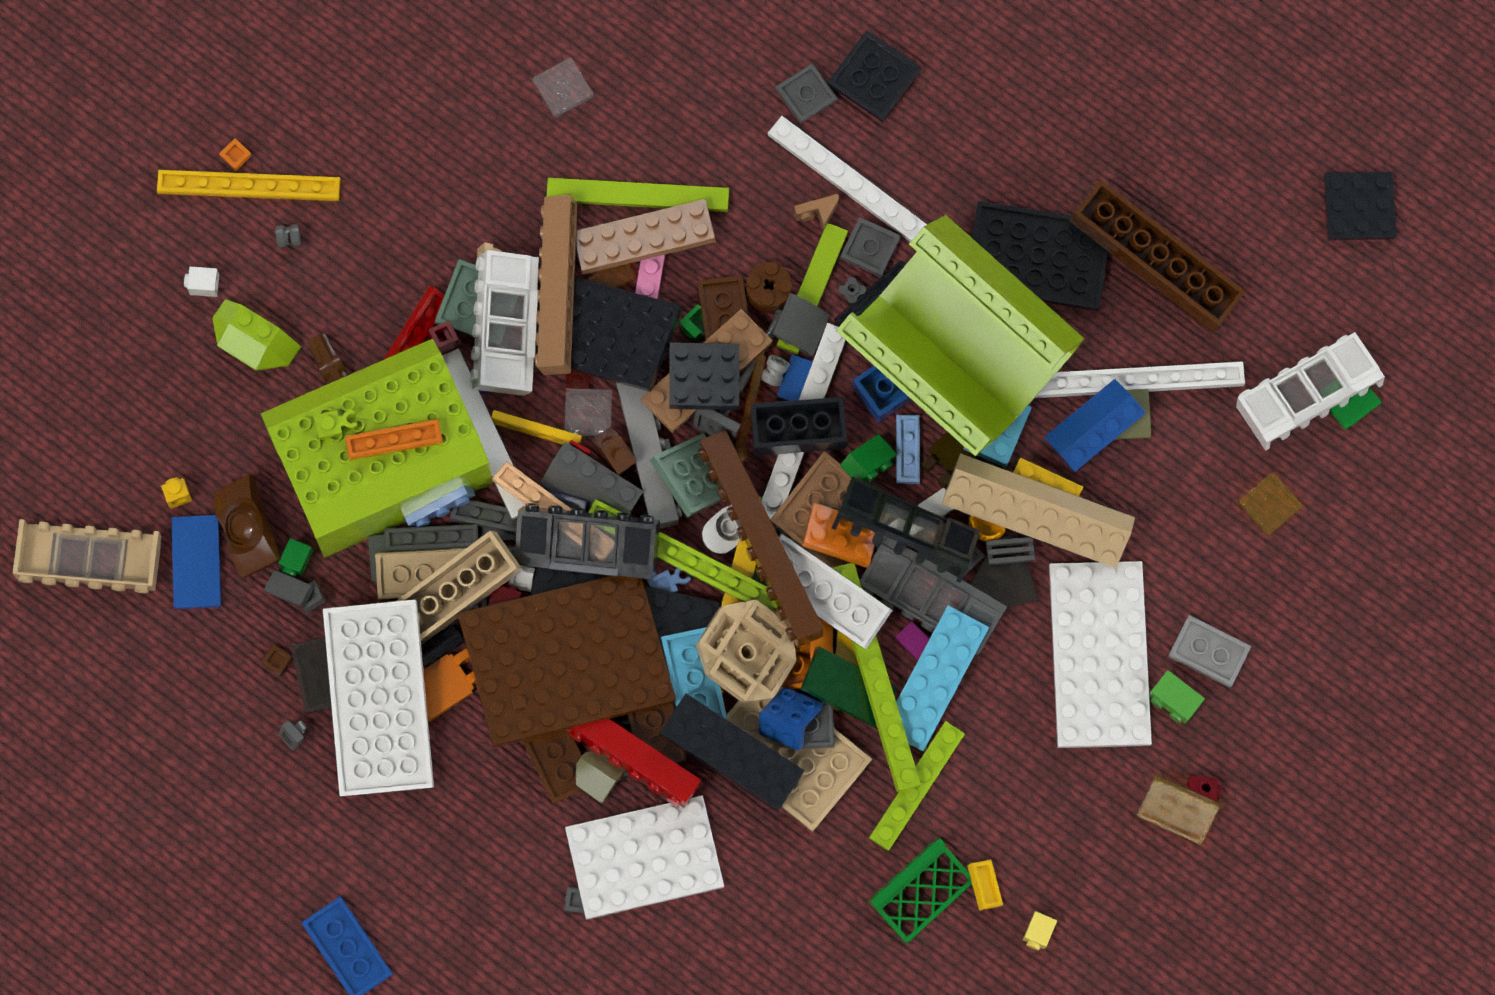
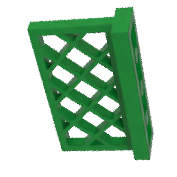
[867,838,972,944]

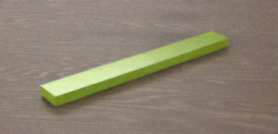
[547,178,729,212]

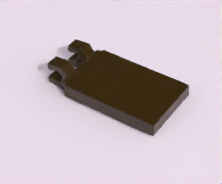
[921,431,986,488]

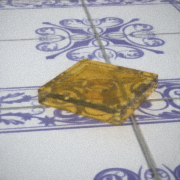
[1238,472,1303,536]

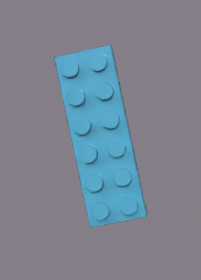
[896,605,989,751]

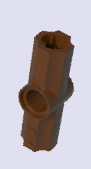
[307,333,347,384]

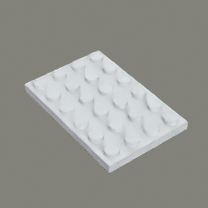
[565,795,724,920]

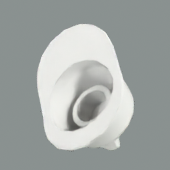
[702,506,739,554]

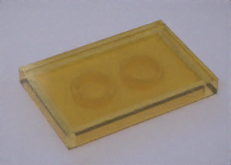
[1137,775,1220,845]

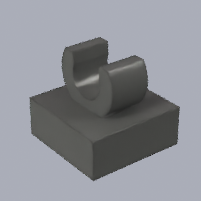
[278,720,307,752]

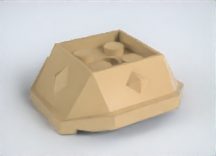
[696,600,796,703]

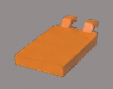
[423,648,476,723]

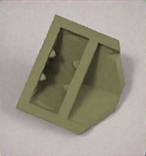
[576,751,626,804]

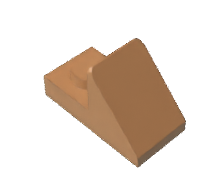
[794,194,839,231]

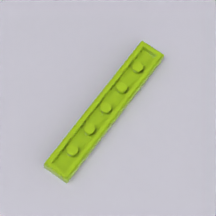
[777,223,848,355]

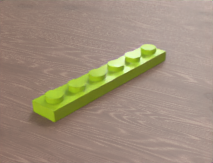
[869,721,965,851]

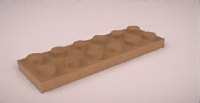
[576,199,716,275]
[641,309,773,433]

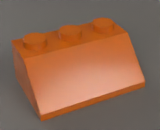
[781,617,833,692]

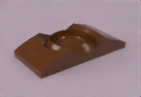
[214,474,281,578]

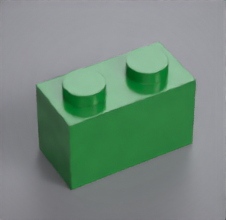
[840,434,897,483]

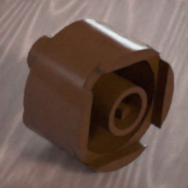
[746,262,792,314]

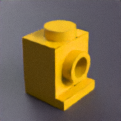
[161,477,192,509]

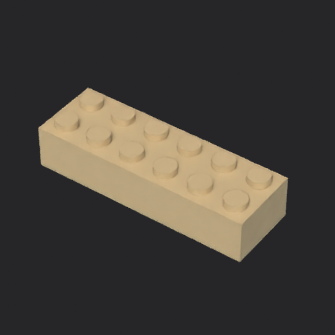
[395,530,523,645]

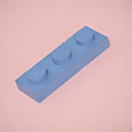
[405,485,475,527]

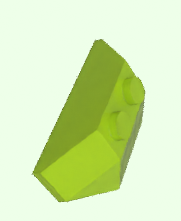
[213,299,302,371]

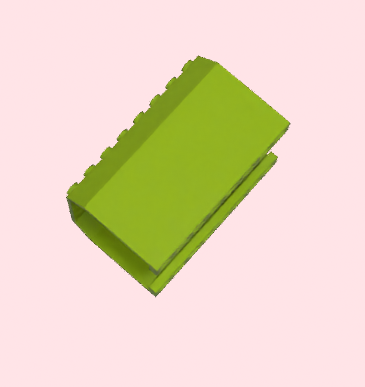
[836,215,1084,456]
[261,339,494,558]

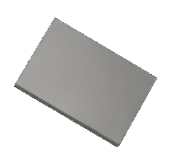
[1168,615,1251,688]

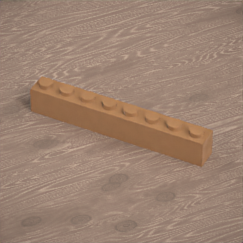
[535,195,577,375]

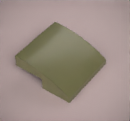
[1114,389,1151,440]

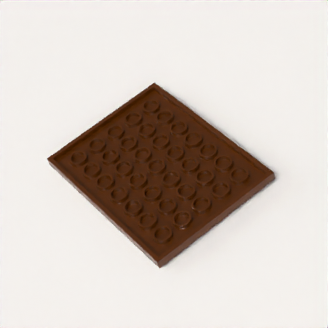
[458,576,676,748]

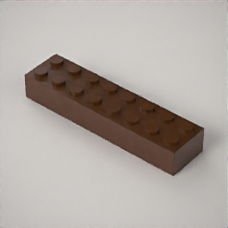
[1069,180,1246,332]

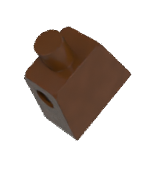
[591,428,637,475]

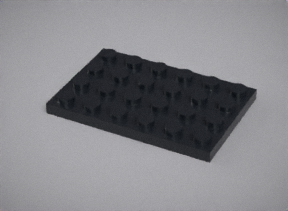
[972,201,1108,311]
[534,277,683,392]

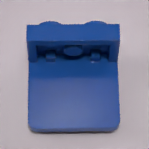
[759,688,822,751]

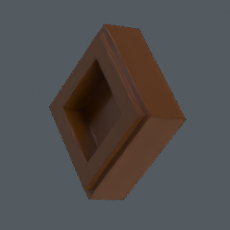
[260,644,293,677]

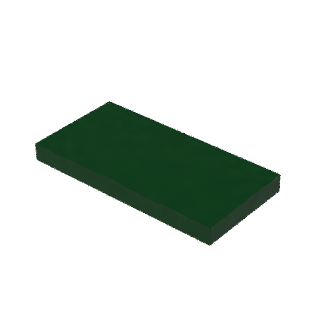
[801,646,897,730]

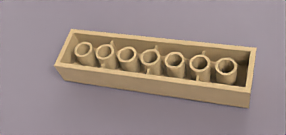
[942,454,1135,568]

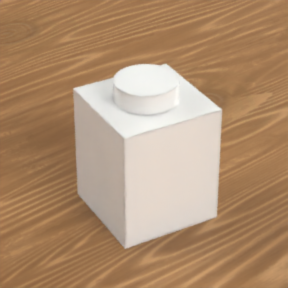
[184,267,220,297]

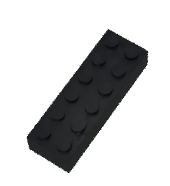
[659,693,805,812]

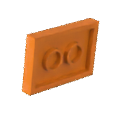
[802,502,875,568]

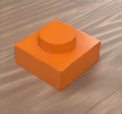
[219,138,252,171]

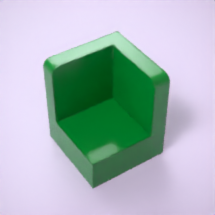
[679,304,704,343]

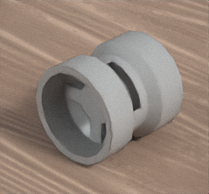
[760,355,790,386]

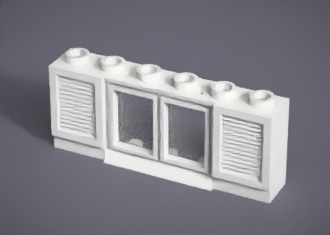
[470,250,539,396]
[1236,332,1385,451]

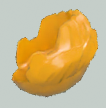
[968,515,1006,542]

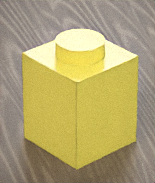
[1023,911,1057,951]

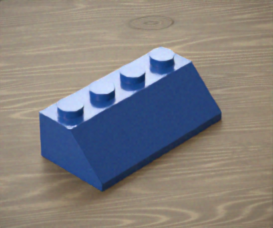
[1044,379,1146,473]

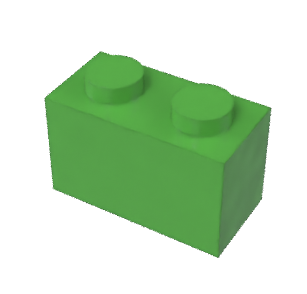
[1149,670,1205,724]

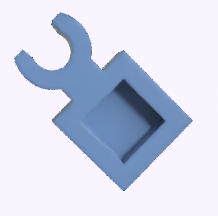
[647,568,691,593]

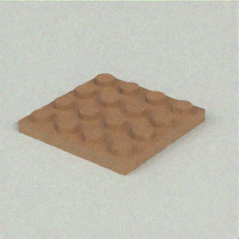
[770,451,891,568]

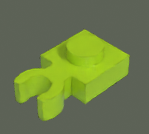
[314,410,358,440]

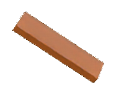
[345,419,443,461]

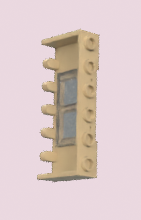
[13,519,162,593]

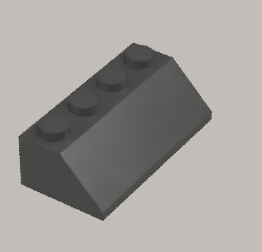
[540,442,643,514]

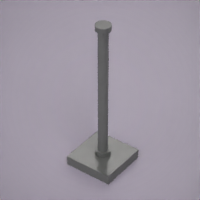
[693,310,782,446]

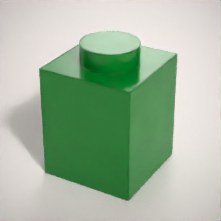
[279,538,313,577]

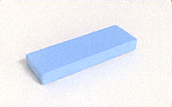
[896,415,920,484]

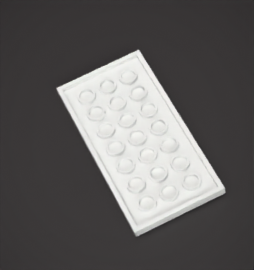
[1049,561,1152,748]
[323,600,434,796]

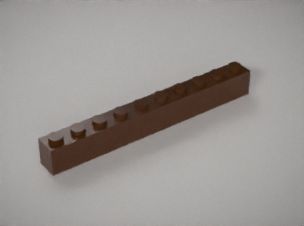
[698,430,824,647]

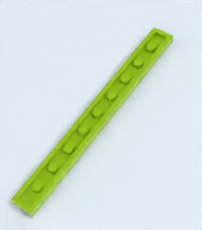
[588,499,777,615]
[832,563,921,792]

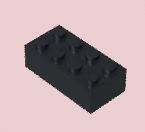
[750,397,847,456]

